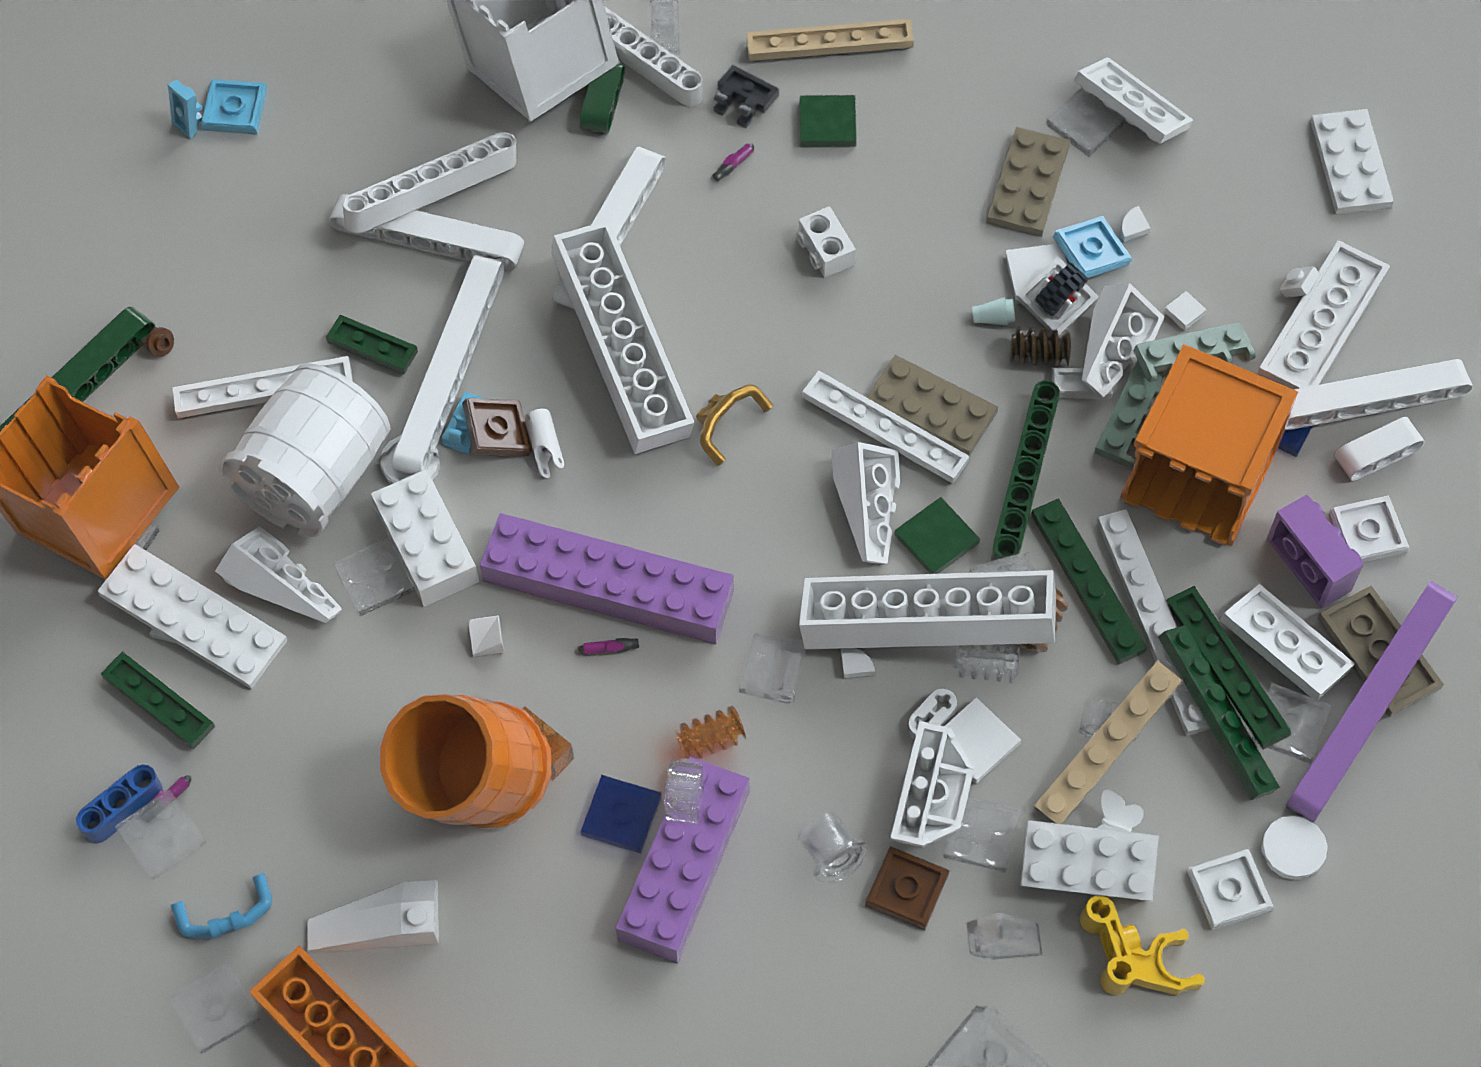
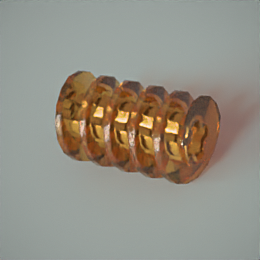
[675,706,746,762]

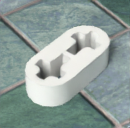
[908,689,957,740]

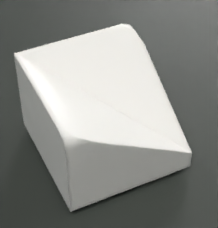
[468,615,504,657]

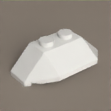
[890,721,974,848]

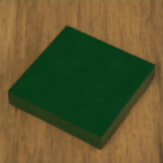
[800,95,857,147]
[894,497,980,574]

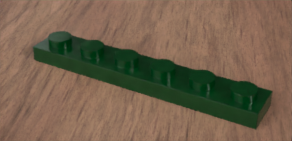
[1031,498,1147,665]
[1167,586,1291,750]
[1158,625,1280,800]

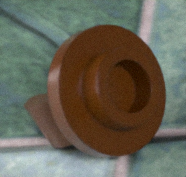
[141,327,174,357]

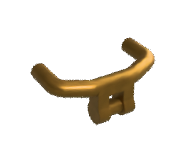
[696,384,773,466]

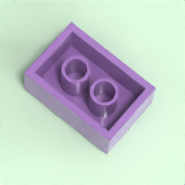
[1267,494,1363,609]

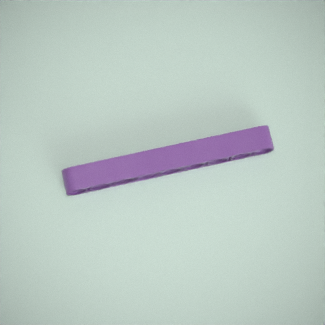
[1286,581,1458,823]

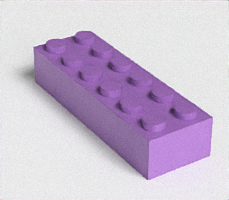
[616,756,750,963]

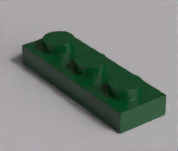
[326,314,418,374]

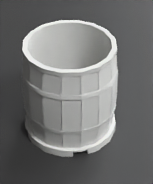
[219,363,391,538]

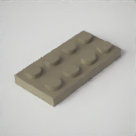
[987,127,1071,237]
[866,355,998,456]
[1318,585,1444,717]

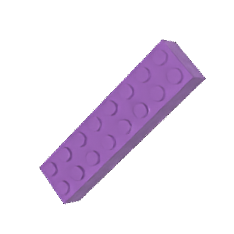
[480,513,734,644]

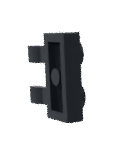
[714,64,779,128]

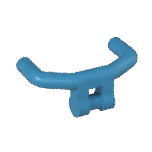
[171,873,272,939]

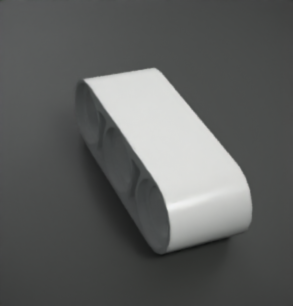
[1334,417,1425,481]

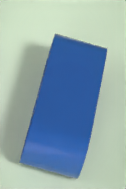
[76,764,163,844]

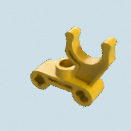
[1080,895,1205,995]

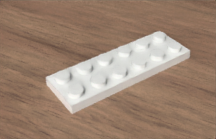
[1258,240,1390,389]
[97,544,287,689]

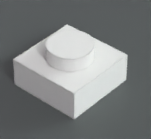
[1279,266,1320,298]

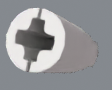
[524,409,564,478]

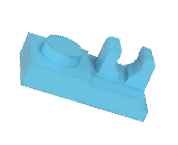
[168,79,203,139]
[441,392,485,455]

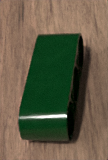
[580,64,625,134]

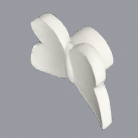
[1097,789,1144,832]

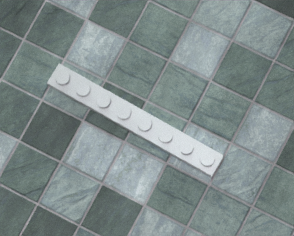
[1097,509,1210,736]

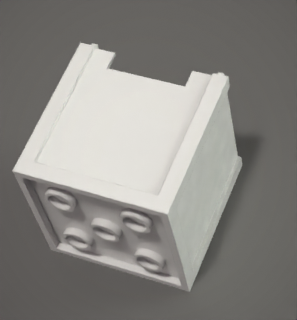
[446,0,619,122]

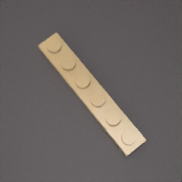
[746,19,914,61]
[1034,660,1183,824]

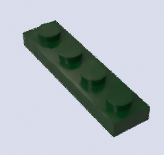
[101,651,215,749]

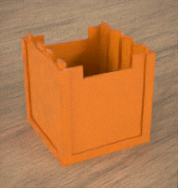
[1120,344,1298,546]
[0,375,179,580]

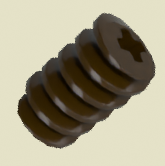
[1009,326,1071,367]

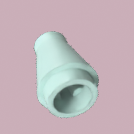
[972,297,1015,326]

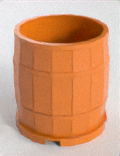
[380,694,551,829]

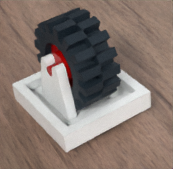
[1016,257,1099,336]

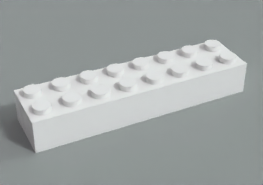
[551,220,694,454]
[799,570,1056,649]

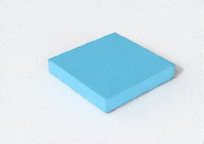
[201,79,267,134]
[1053,216,1132,278]

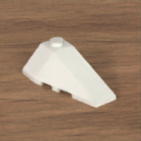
[1082,283,1164,398]
[831,442,900,565]
[215,526,342,623]
[307,880,439,953]

